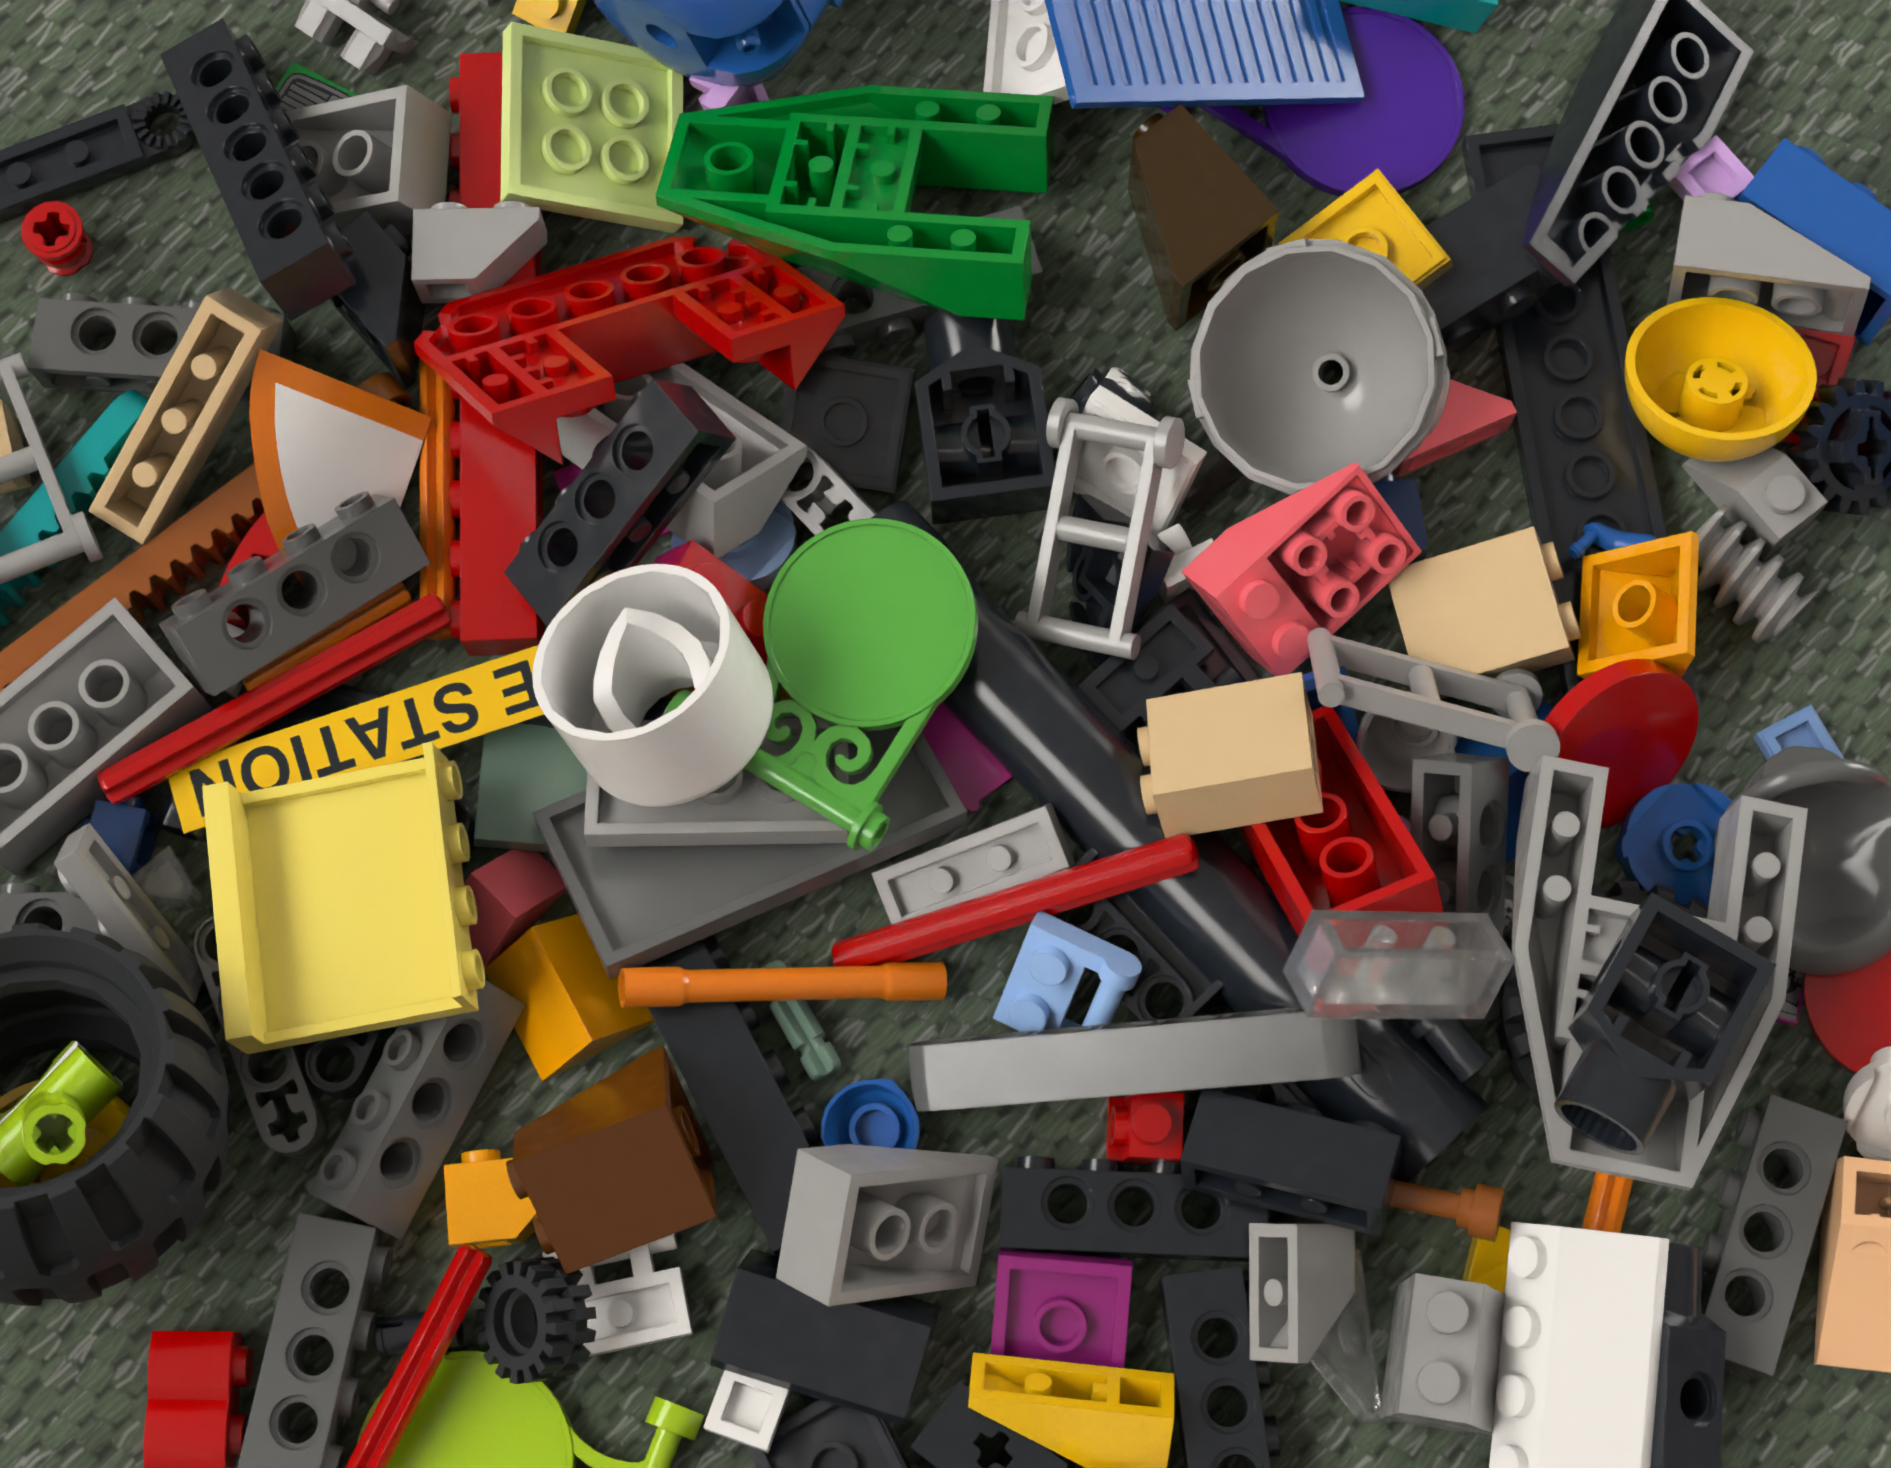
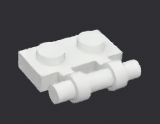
[542,1233,694,1357]

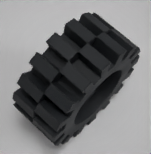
[476,1257,597,1384]

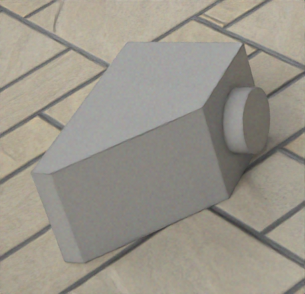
[1682,447,1828,560]
[1249,1223,1355,1364]

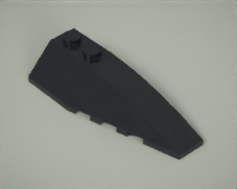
[1522,0,1754,287]

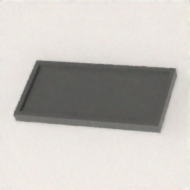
[532,716,968,979]

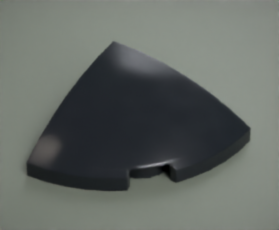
[1066,493,1175,663]

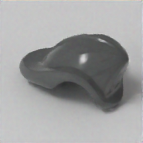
[1714,746,1891,975]

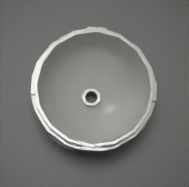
[1187,238,1450,495]

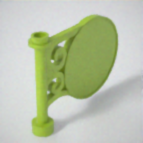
[357,1351,705,1468]

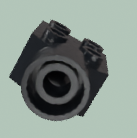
[915,310,1055,525]
[1554,892,1777,1155]
[1651,1243,1726,1468]

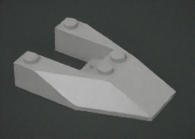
[1512,755,1808,1191]

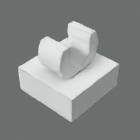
[1156,523,1213,604]
[703,1370,791,1453]

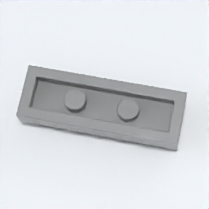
[871,803,1075,924]
[54,823,204,1003]

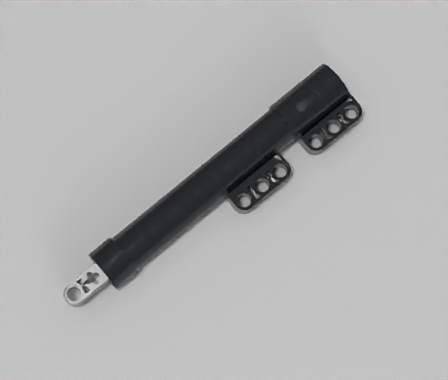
[781,447,1489,1182]

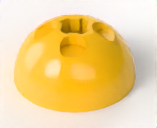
[1624,297,1817,462]

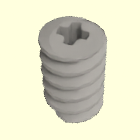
[1696,504,1820,643]

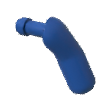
[1568,522,1657,559]

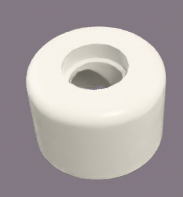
[532,564,773,807]

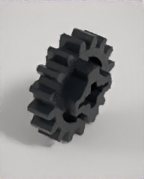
[1787,377,1891,515]

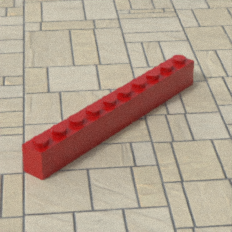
[449,52,544,656]

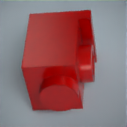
[1105,1092,1184,1166]

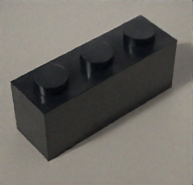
[1180,1089,1401,1237]

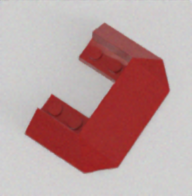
[414,236,845,465]

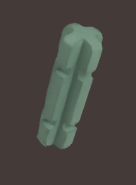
[761,960,841,1082]

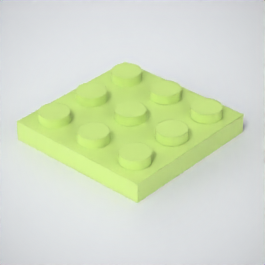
[500,22,683,234]

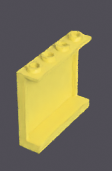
[202,742,485,1054]

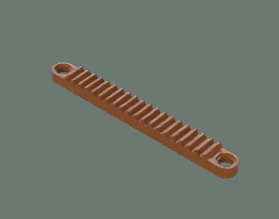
[0,372,411,692]

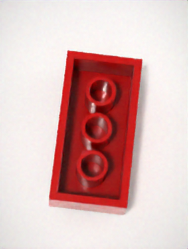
[1238,706,1447,981]

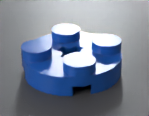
[1615,783,1732,906]

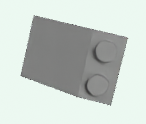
[285,85,452,236]
[1667,193,1871,337]
[776,1144,998,1307]

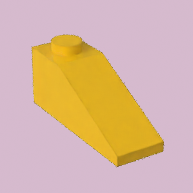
[968,1352,1174,1468]

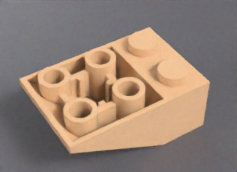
[1814,1156,1891,1373]

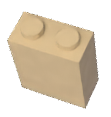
[1388,526,1582,699]
[1137,672,1324,838]

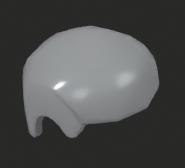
[1356,691,1457,793]

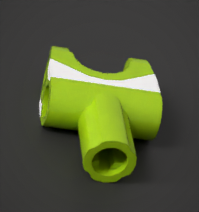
[0,1041,124,1187]

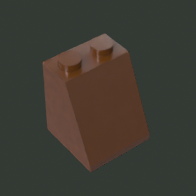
[506,1046,717,1274]

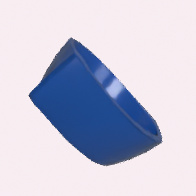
[821,1079,920,1149]

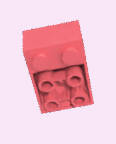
[1181,462,1422,676]

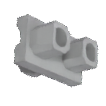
[295,0,414,76]

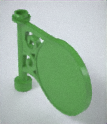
[662,518,978,852]

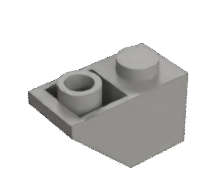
[411,201,548,304]

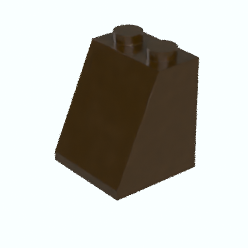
[1128,104,1279,331]

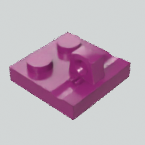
[990,1249,1133,1368]

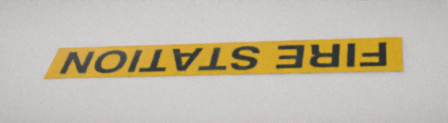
[168,645,544,834]

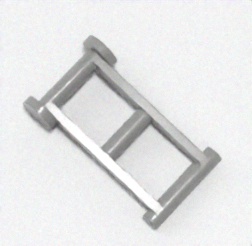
[0,352,103,584]
[1015,397,1185,660]
[1307,628,1560,772]

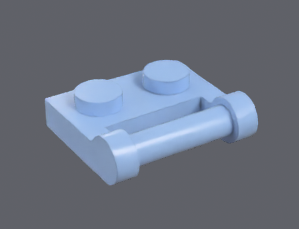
[993,911,1142,1032]

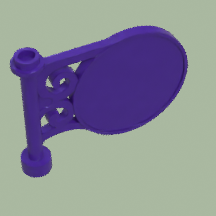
[1159,7,1464,197]

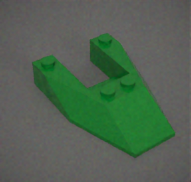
[656,85,1055,320]

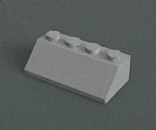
[556,363,807,558]
[0,597,214,876]

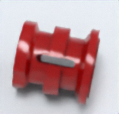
[21,201,93,276]

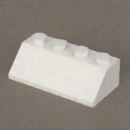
[1489,1222,1669,1468]

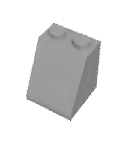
[1379,1273,1505,1437]

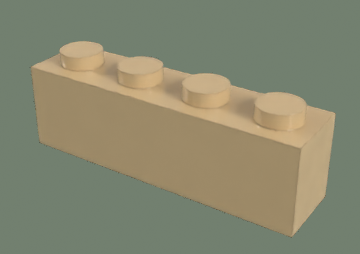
[88,287,283,545]

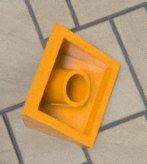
[1577,531,1699,679]
[484,914,655,1083]

